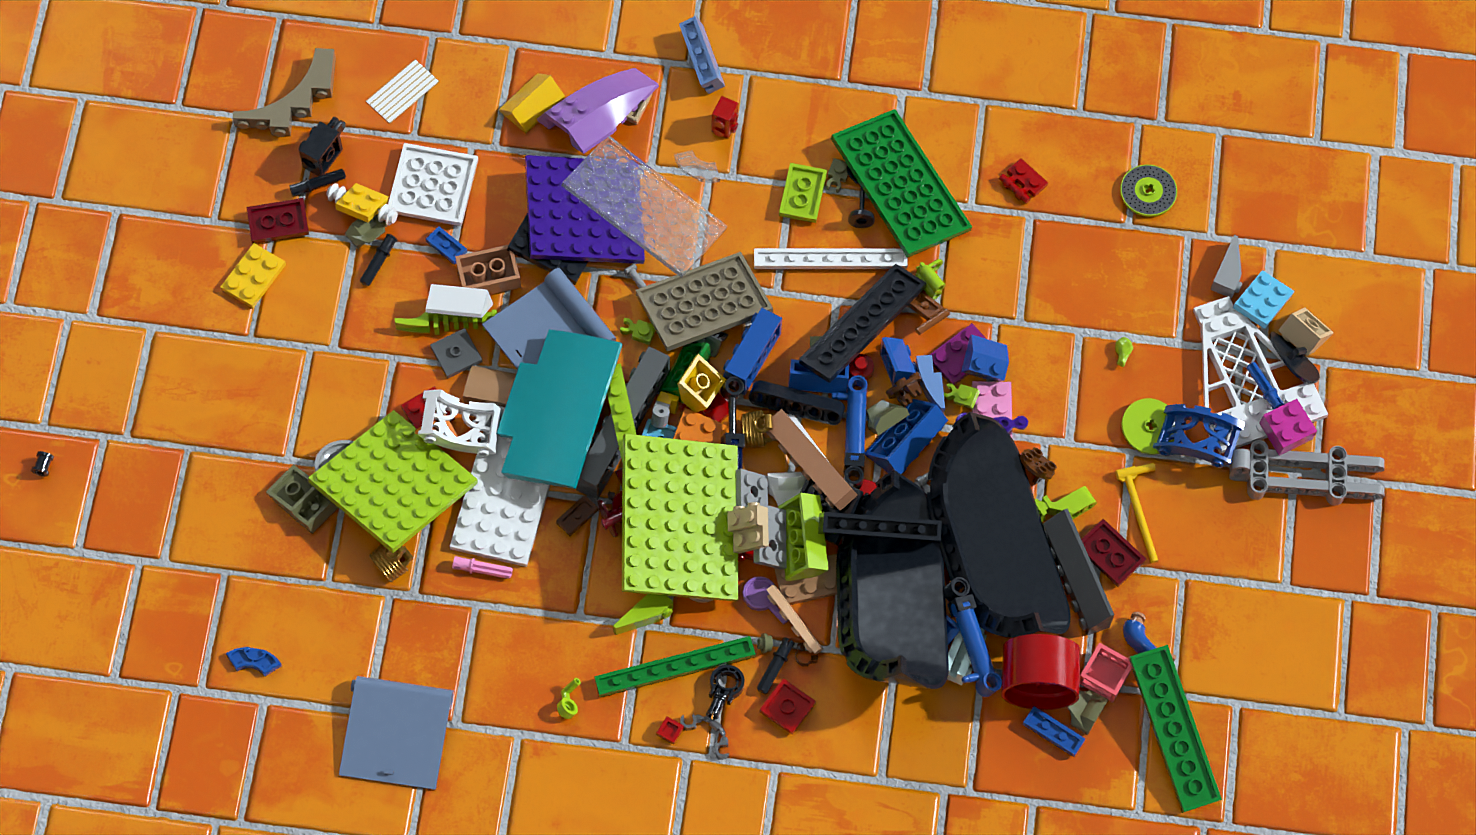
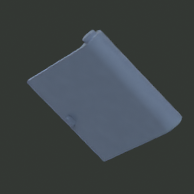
[482,268,616,370]
[339,676,454,790]

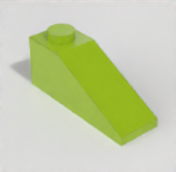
[613,594,673,635]

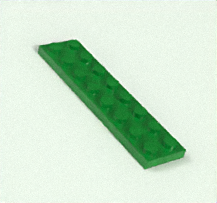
[1129,645,1222,813]

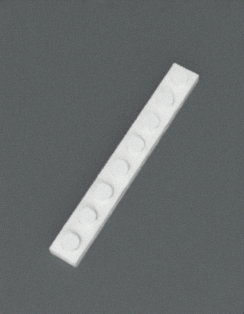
[754,248,908,269]

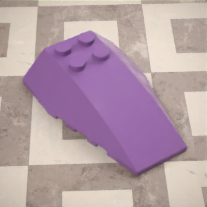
[537,68,659,154]

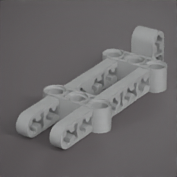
[1229,440,1385,506]

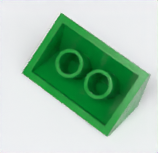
[658,342,711,403]

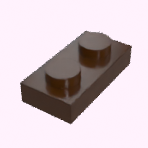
[556,495,599,536]

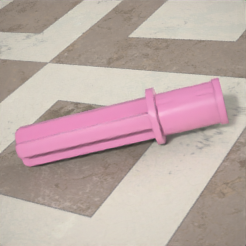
[452,556,513,579]

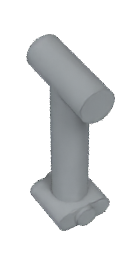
[624,263,646,288]

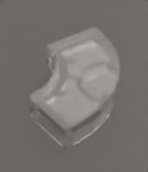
[674,150,720,183]

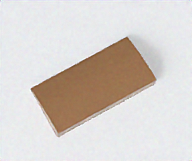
[463,366,516,407]

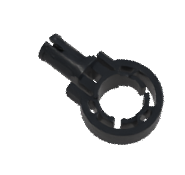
[706,665,745,720]

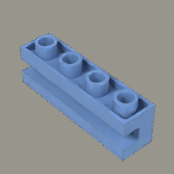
[679,16,725,94]

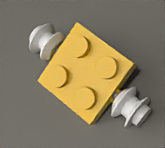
[326,183,398,225]

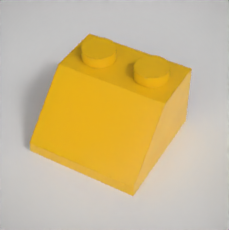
[677,354,726,412]

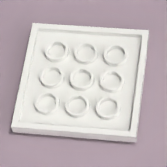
[388,143,478,226]

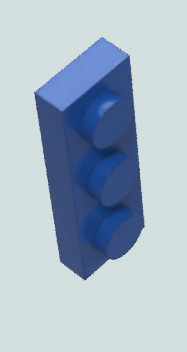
[1022,706,1085,757]

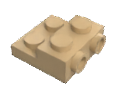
[728,502,769,553]

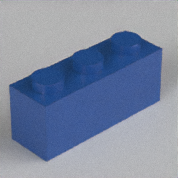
[788,359,849,393]

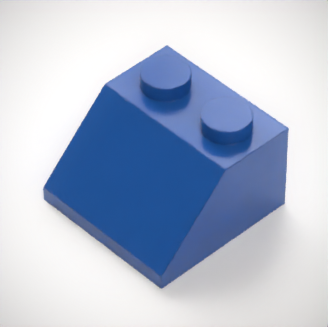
[961,334,1009,382]
[880,337,918,387]

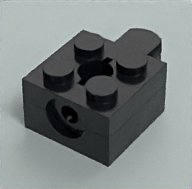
[299,117,345,176]

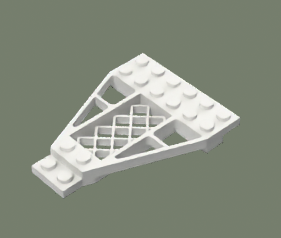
[1193,296,1328,454]

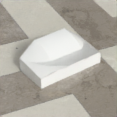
[768,472,806,506]

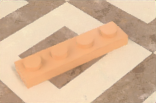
[766,585,823,654]

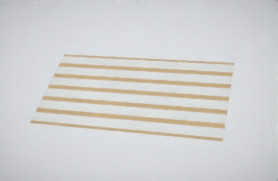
[366,60,439,123]

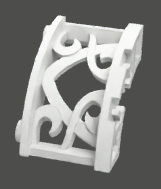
[418,390,503,457]

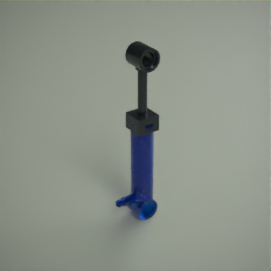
[720,376,745,469]

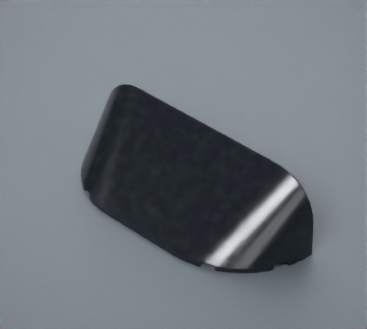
[927,412,1070,638]
[836,470,949,689]

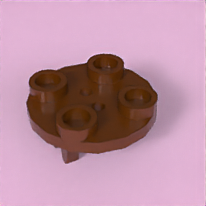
[885,372,922,407]
[1020,447,1057,484]

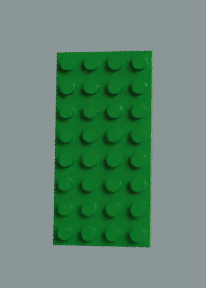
[830,109,972,258]

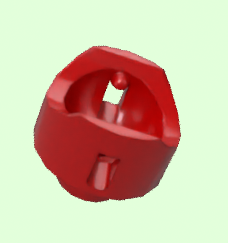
[849,354,874,380]

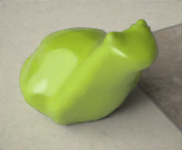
[1115,337,1133,367]

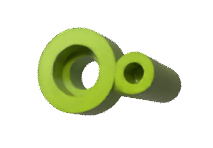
[557,678,581,719]

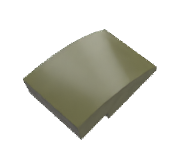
[266,464,338,534]

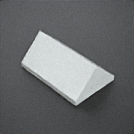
[426,284,493,318]

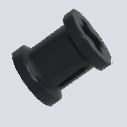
[31,451,54,477]

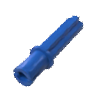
[1247,362,1284,410]

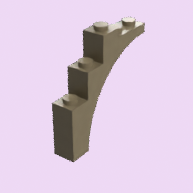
[233,48,336,137]

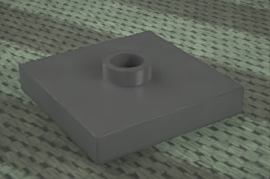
[430,328,482,378]

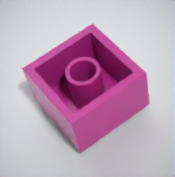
[1259,399,1317,456]

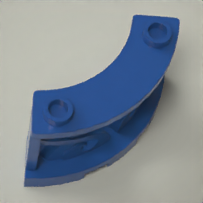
[1153,404,1245,468]

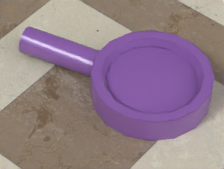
[743,576,788,625]

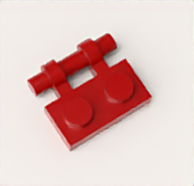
[999,158,1048,203]

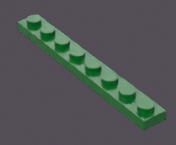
[594,636,756,697]

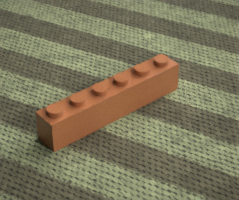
[764,409,857,511]

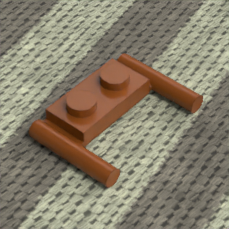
[908,291,950,335]

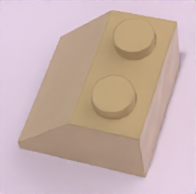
[1278,308,1334,356]

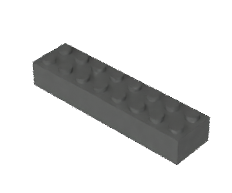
[576,347,670,500]

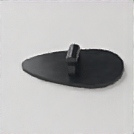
[1269,332,1320,384]

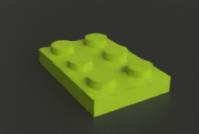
[779,163,827,223]

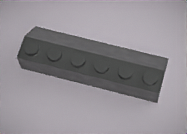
[1043,508,1114,636]

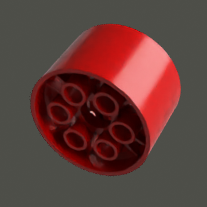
[1001,634,1080,710]

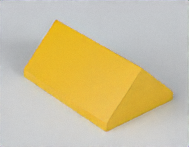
[499,73,565,133]

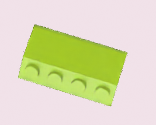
[778,493,828,581]

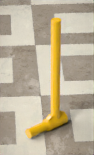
[1115,463,1158,563]

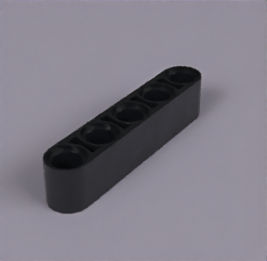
[749,380,845,425]

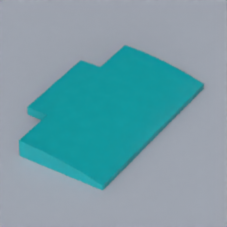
[496,329,623,489]

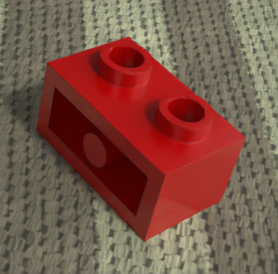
[711,96,739,139]

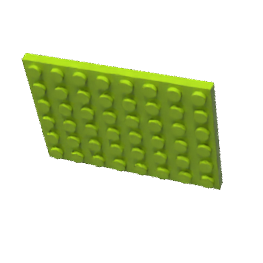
[622,434,738,602]

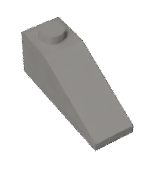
[1210,235,1242,299]

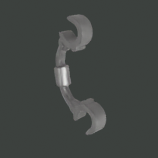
[680,714,729,759]

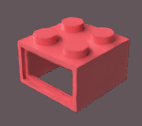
[1080,643,1132,703]

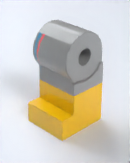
[651,391,679,428]

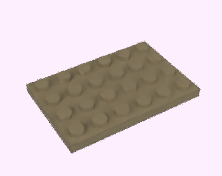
[636,252,773,351]

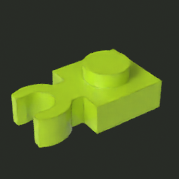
[620,318,655,345]
[944,383,980,409]

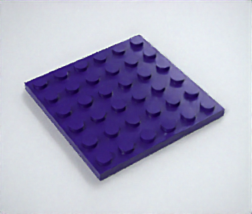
[525,155,645,264]

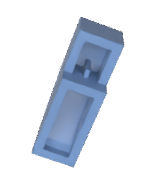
[915,355,945,414]

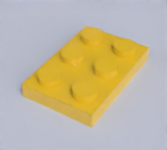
[221,243,286,308]

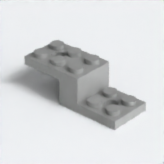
[736,469,787,569]

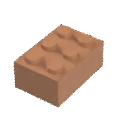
[455,245,521,295]

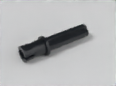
[289,169,346,197]
[360,234,397,286]
[757,637,795,694]

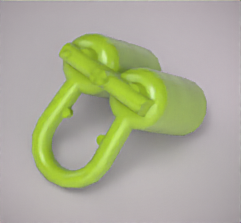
[915,259,946,300]

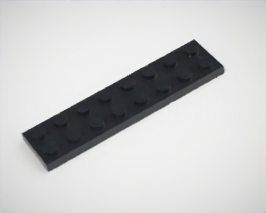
[799,264,926,383]

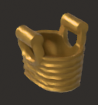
[741,410,777,448]
[369,544,414,582]

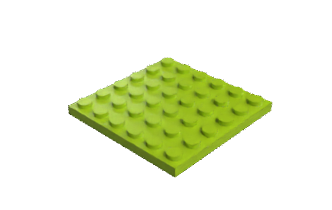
[308,410,478,553]

